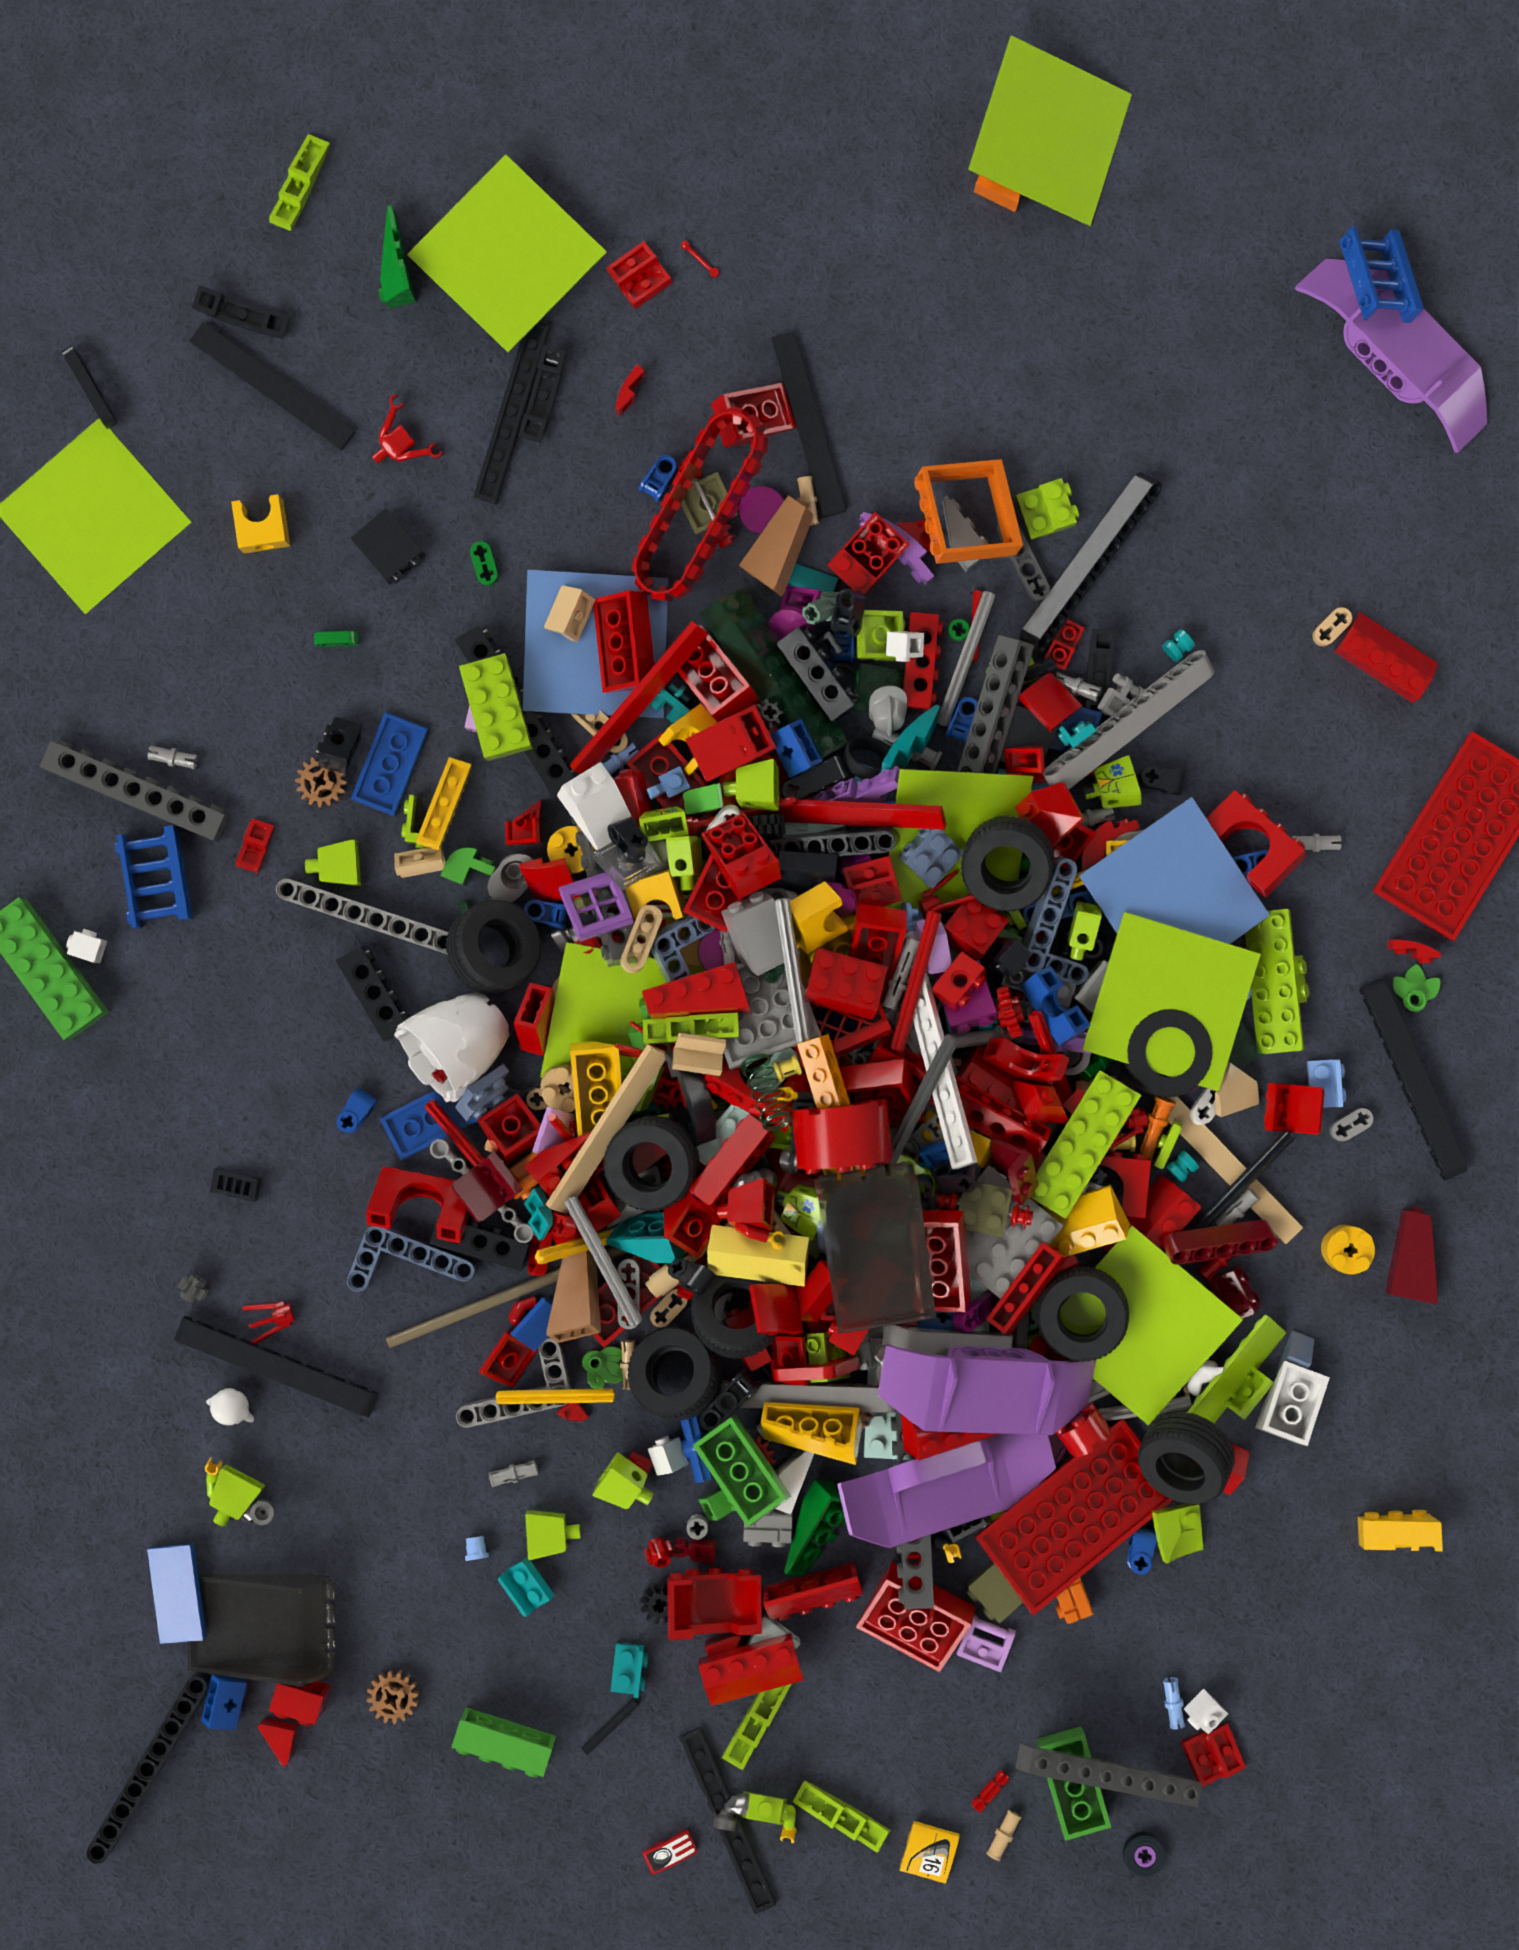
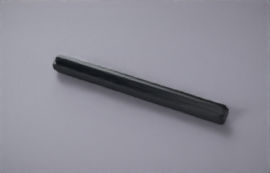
[1189,1130,1294,1230]

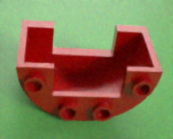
[791,1098,893,1174]
[667,1567,762,1641]

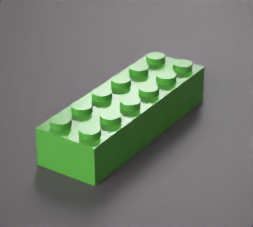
[0,897,109,1040]

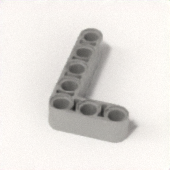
[882,1324,1013,1356]
[456,1337,571,1428]

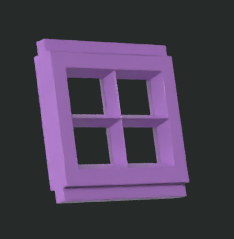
[559,870,634,941]

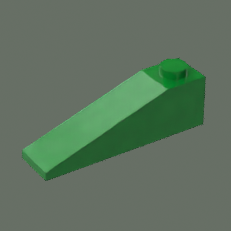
[378,205,416,309]
[784,1480,847,1576]

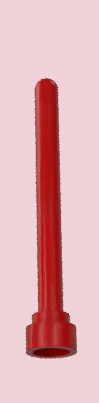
[686,796,796,836]

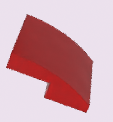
[606,241,673,309]
[1018,672,1082,732]
[843,855,903,912]
[519,858,580,902]
[749,1284,803,1335]
[1180,1723,1246,1788]

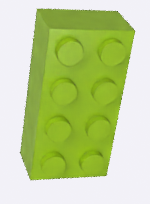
[459,653,533,761]

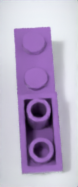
[859,512,934,586]
[813,766,900,803]

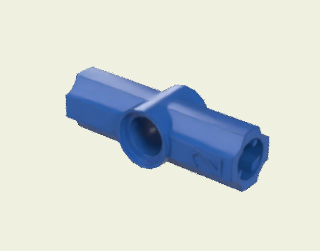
[680,1413,715,1483]

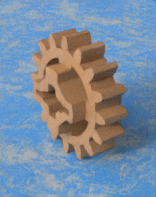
[295,757,348,808]
[366,1669,419,1724]

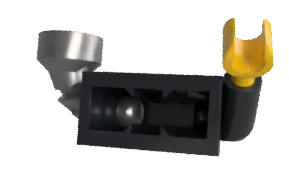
[777,1087,816,1173]
[931,1516,993,1563]

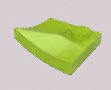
[1152,1503,1203,1564]

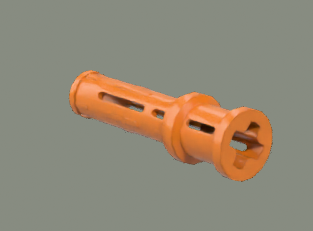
[1138,1096,1176,1161]

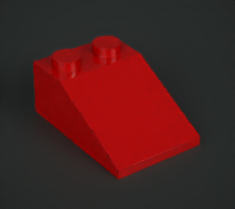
[711,383,797,448]
[683,854,744,933]
[848,903,907,982]

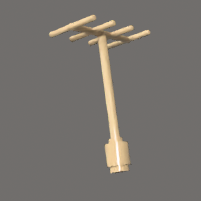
[646,1173,791,1298]

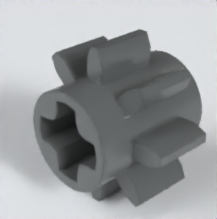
[756,699,783,730]
[177,1274,209,1303]

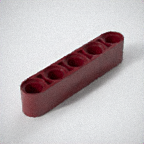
[1162,1220,1278,1265]

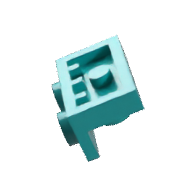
[1057,721,1097,748]
[498,1557,555,1617]
[611,1642,648,1698]

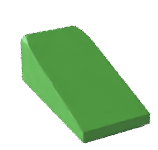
[683,783,723,815]

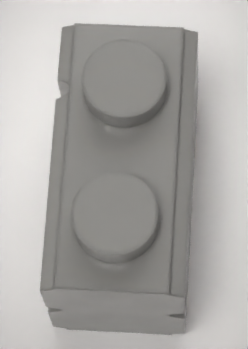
[743,1510,792,1547]

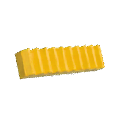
[417,757,472,851]

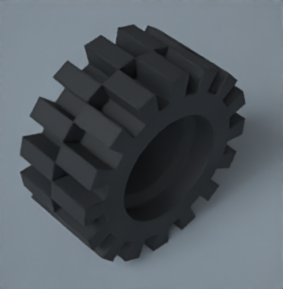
[747,814,786,837]

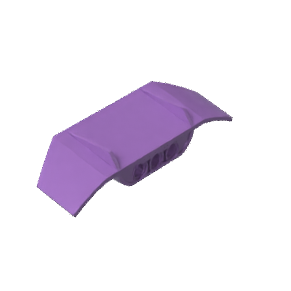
[1295,259,1487,453]
[878,1344,1096,1435]
[837,1434,1056,1548]

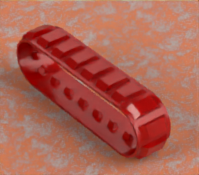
[632,407,769,602]

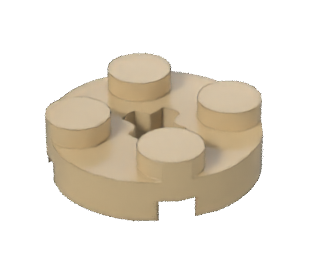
[540,1064,575,1112]

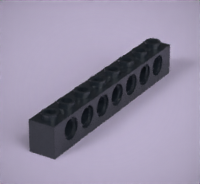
[454,625,578,801]

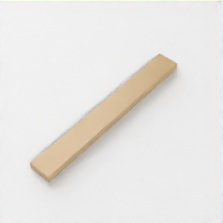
[546,1044,667,1214]
[1168,1096,1303,1244]

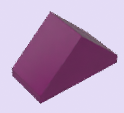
[780,586,822,610]

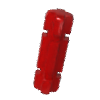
[971,1770,1010,1813]

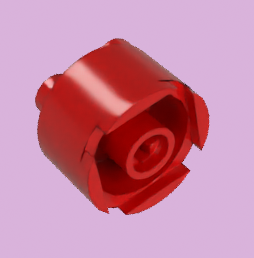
[1056,1402,1112,1458]

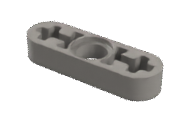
[618,1258,640,1329]

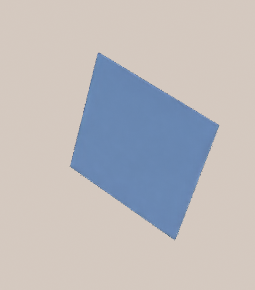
[523,570,668,718]
[1079,797,1270,944]

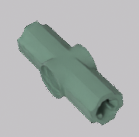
[802,592,853,625]

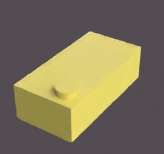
[707,1225,809,1287]

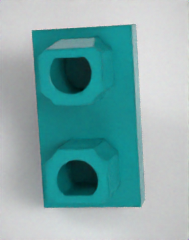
[649,684,690,724]

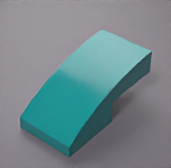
[524,1187,553,1241]

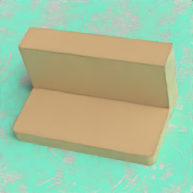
[544,586,596,642]
[394,847,446,878]
[672,1033,726,1076]

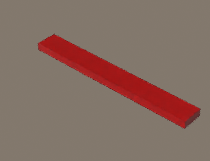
[569,621,709,774]
[762,799,947,830]

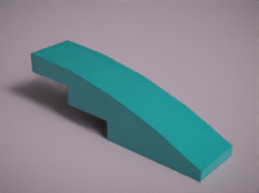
[881,705,940,772]

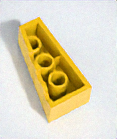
[761,1402,862,1465]

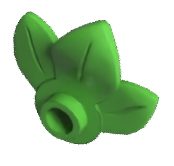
[1393,964,1440,1012]
[582,1346,623,1389]

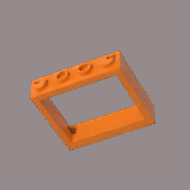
[914,459,1023,564]

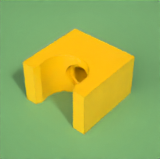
[231,494,290,554]
[658,703,717,776]
[624,869,687,922]
[790,881,848,954]

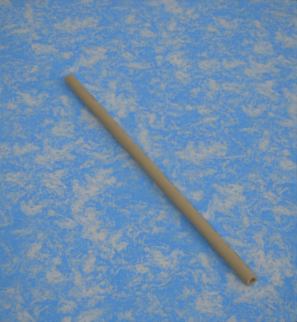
[386,1247,628,1348]

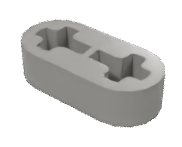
[1330,1108,1373,1141]

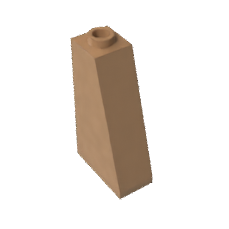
[739,496,814,597]
[547,1250,601,1343]

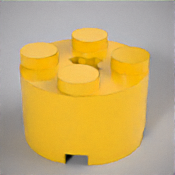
[547,826,597,875]
[1321,1225,1375,1274]

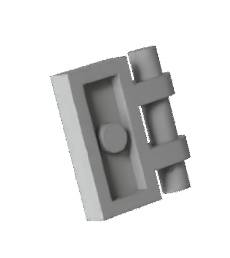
[1097,673,1145,717]

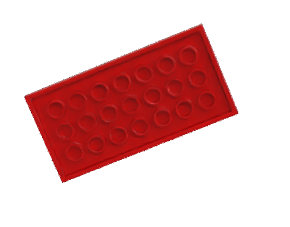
[1371,731,1519,941]
[974,1419,1173,1615]

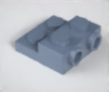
[898,829,963,889]
[455,1064,509,1122]

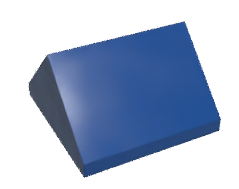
[511,1295,553,1351]

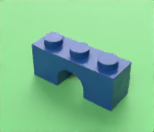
[1020,966,1091,1046]

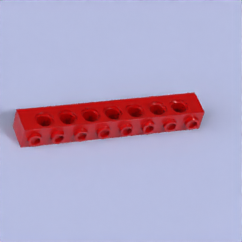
[867,1036,1052,1162]

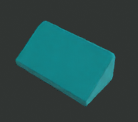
[787,563,838,593]

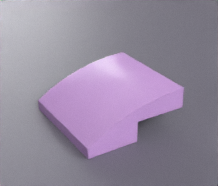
[532,1106,576,1154]

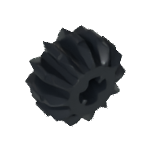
[640,1582,668,1624]

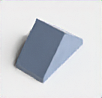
[1275,1330,1314,1375]

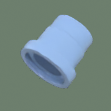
[465,1536,489,1561]

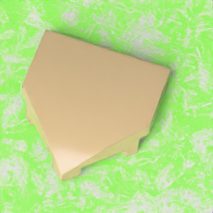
[1215,1062,1259,1117]

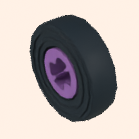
[1122,1832,1166,1878]

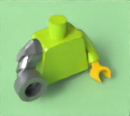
[205,1457,276,1527]
[712,1791,797,1843]

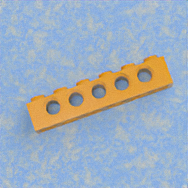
[797,1034,872,1185]

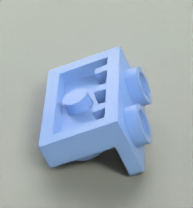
[1307,1059,1346,1108]

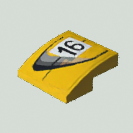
[900,1821,959,1884]

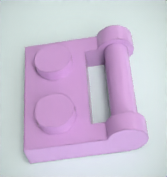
[956,1614,1016,1672]

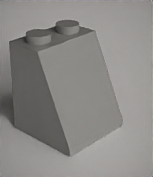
[721,891,800,976]
[1071,960,1108,1016]

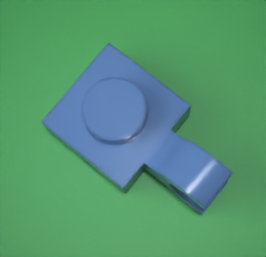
[646,766,690,800]

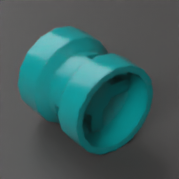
[1162,629,1195,662]
[1166,1150,1199,1183]

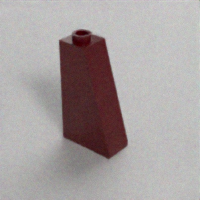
[1385,1206,1438,1305]

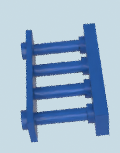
[1339,226,1424,323]
[115,825,193,929]

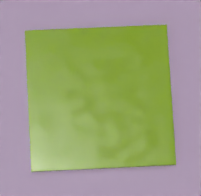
[968,35,1132,226]
[407,154,607,353]
[0,418,192,615]
[883,769,1033,914]
[1082,912,1261,1092]
[540,942,706,1102]
[1039,1226,1243,1425]

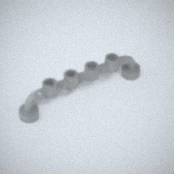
[430,1139,534,1243]

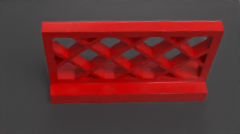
[794,1002,894,1070]

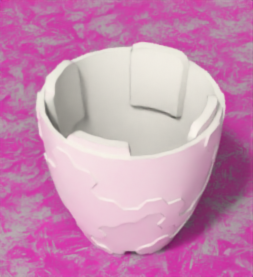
[394,992,509,1102]

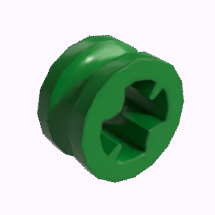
[948,619,970,641]

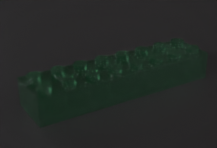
[700,588,848,770]

